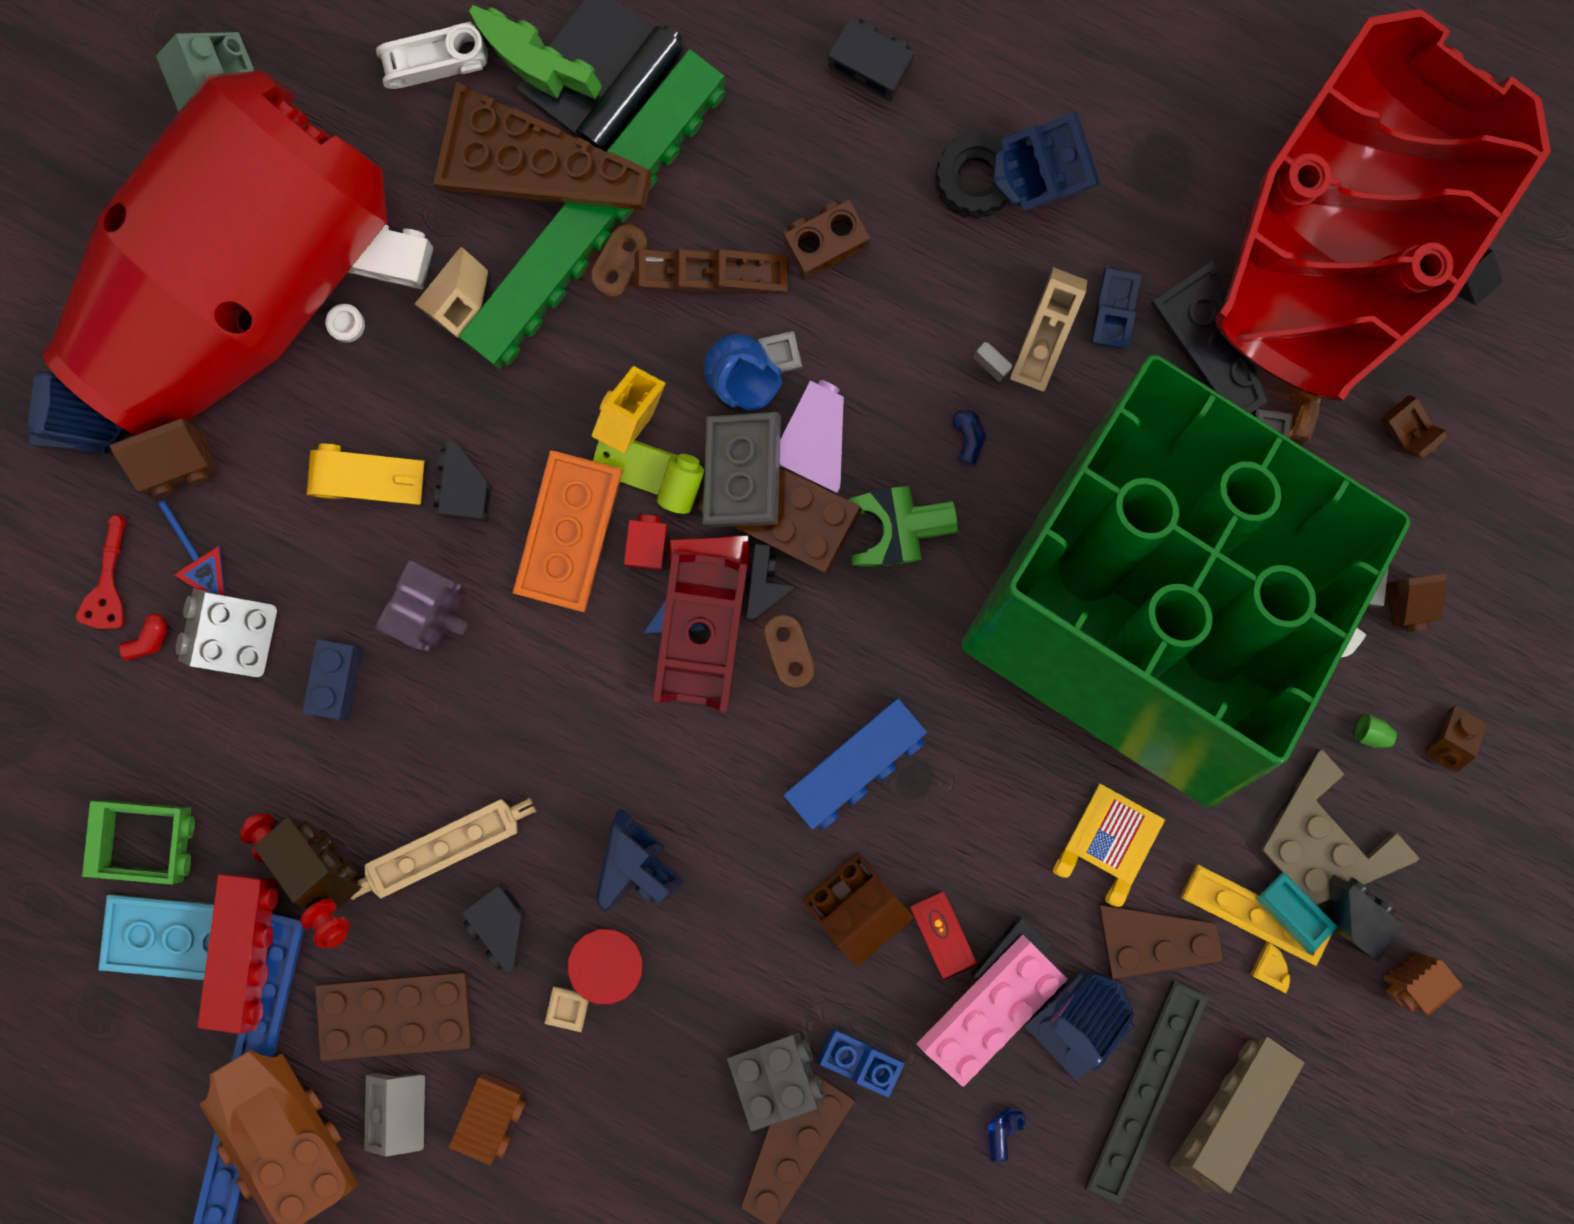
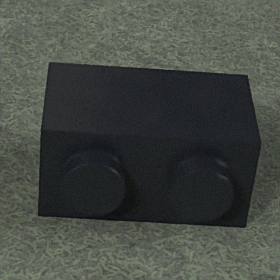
[828,18,914,102]

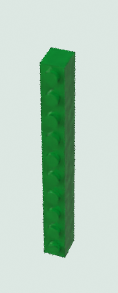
[459,49,726,370]

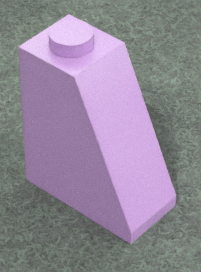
[780,380,844,495]

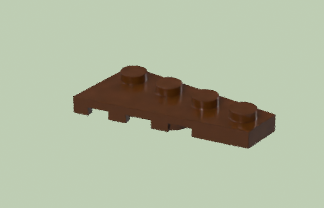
[741,1070,855,1224]

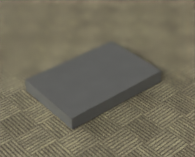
[703,412,781,528]

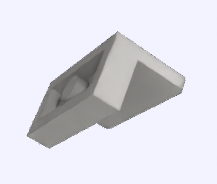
[364,1073,425,1157]

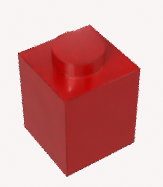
[624,515,668,571]

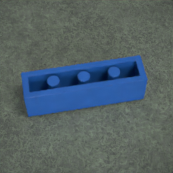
[783,698,927,830]

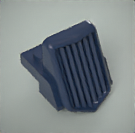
[993,112,1101,211]
[27,372,125,454]
[596,809,685,912]
[1024,970,1134,1081]

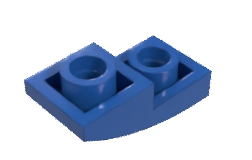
[816,1027,905,1098]

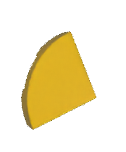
[1250,942,1290,993]

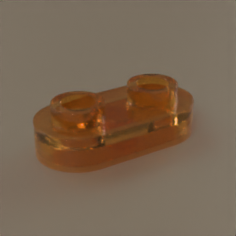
[592,224,647,296]
[765,615,814,688]

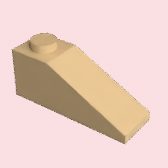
[1010,267,1088,392]

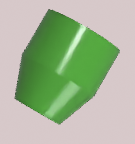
[1354,714,1397,748]

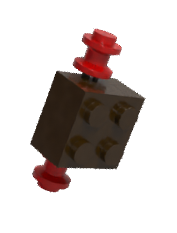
[239,814,362,948]

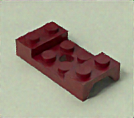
[653,550,748,712]

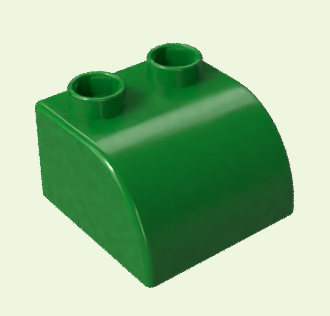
[961,355,1411,807]

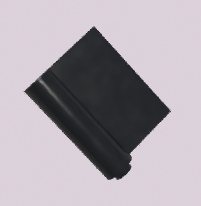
[517,0,684,152]

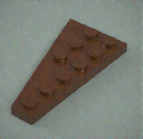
[433,82,652,210]

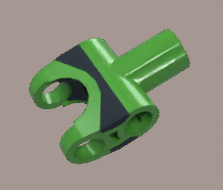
[848,486,958,567]

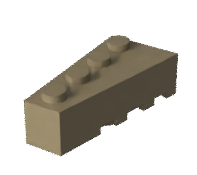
[1168,1037,1305,1194]

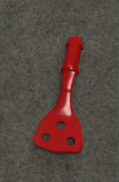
[76,514,126,630]

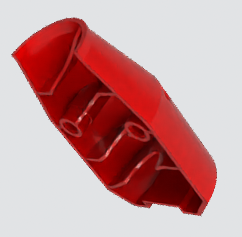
[1215,9,1551,401]
[42,70,387,435]

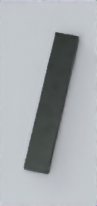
[1084,980,1209,1205]

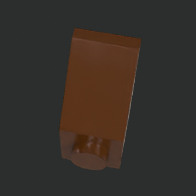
[1386,573,1447,633]

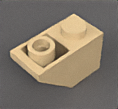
[415,247,488,338]

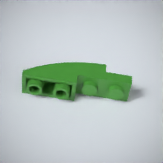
[469,5,602,99]

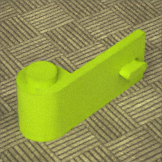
[593,440,704,514]

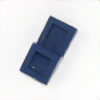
[1092,267,1142,349]

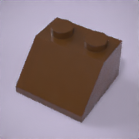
[110,418,218,499]

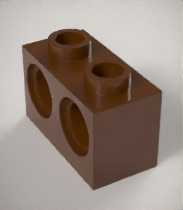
[784,199,870,281]

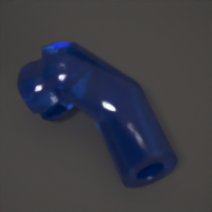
[952,410,986,466]
[988,1108,1026,1161]

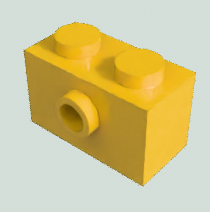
[591,366,666,454]

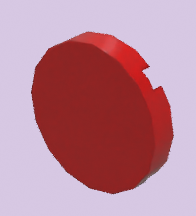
[568,929,642,1005]

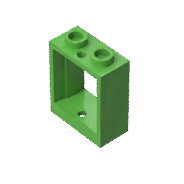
[82,800,195,885]

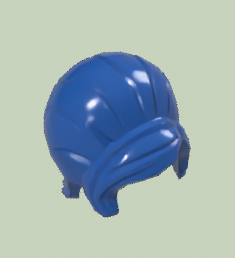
[703,334,782,411]

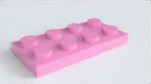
[917,935,1068,1087]

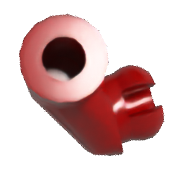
[119,614,167,661]

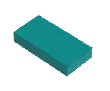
[1256,872,1338,954]

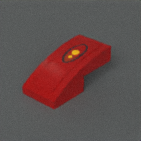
[910,891,977,981]

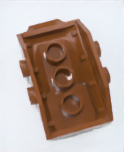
[199,1050,359,1224]

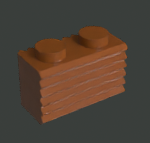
[1384,951,1463,1016]
[449,1072,526,1166]

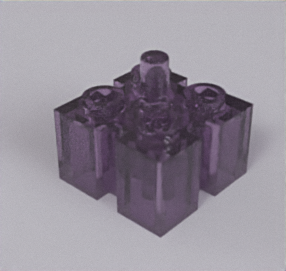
[375,560,469,651]

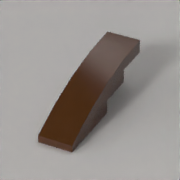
[634,249,788,294]

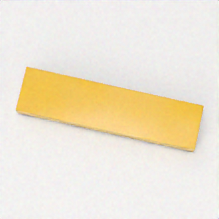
[1180,864,1332,966]

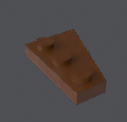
[1098,904,1223,979]

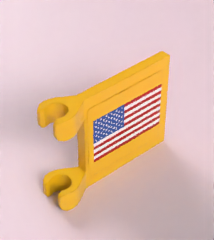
[1053,784,1165,907]

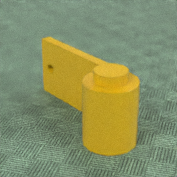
[306,444,424,505]

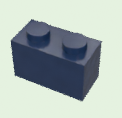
[302,639,363,720]

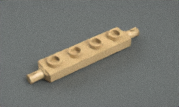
[351,797,537,900]

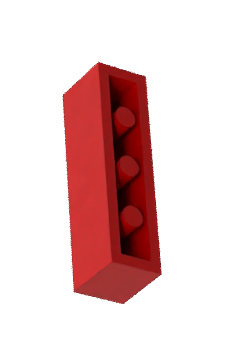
[197,873,278,1034]

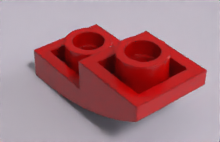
[668,534,750,572]

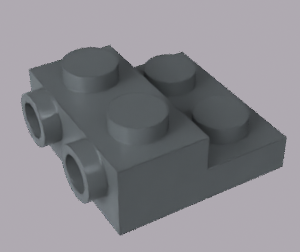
[727,1033,825,1132]

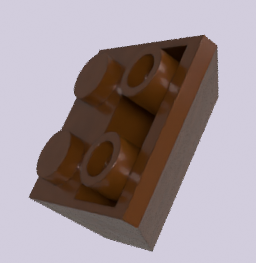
[802,852,914,967]

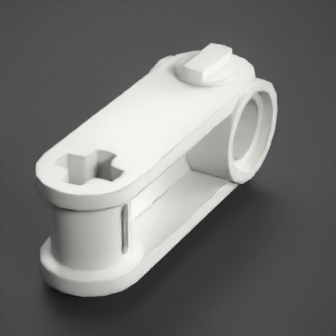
[376,21,488,89]

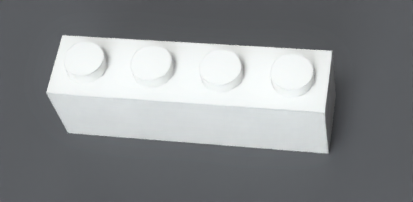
[347,225,433,290]

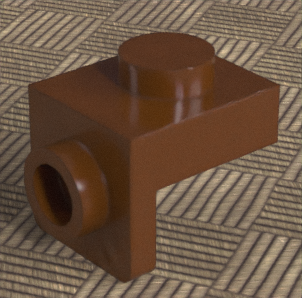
[1381,395,1448,459]
[1426,705,1487,772]

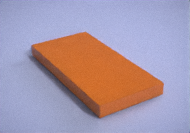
[513,450,623,612]

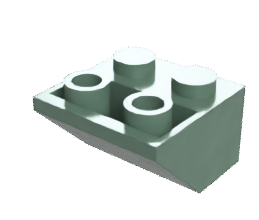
[156,32,254,112]

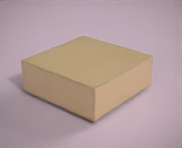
[545,985,589,1032]

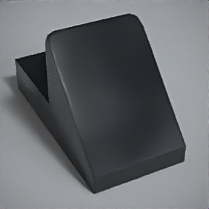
[747,544,796,621]

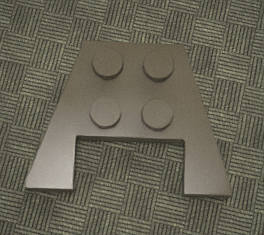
[1260,749,1420,905]

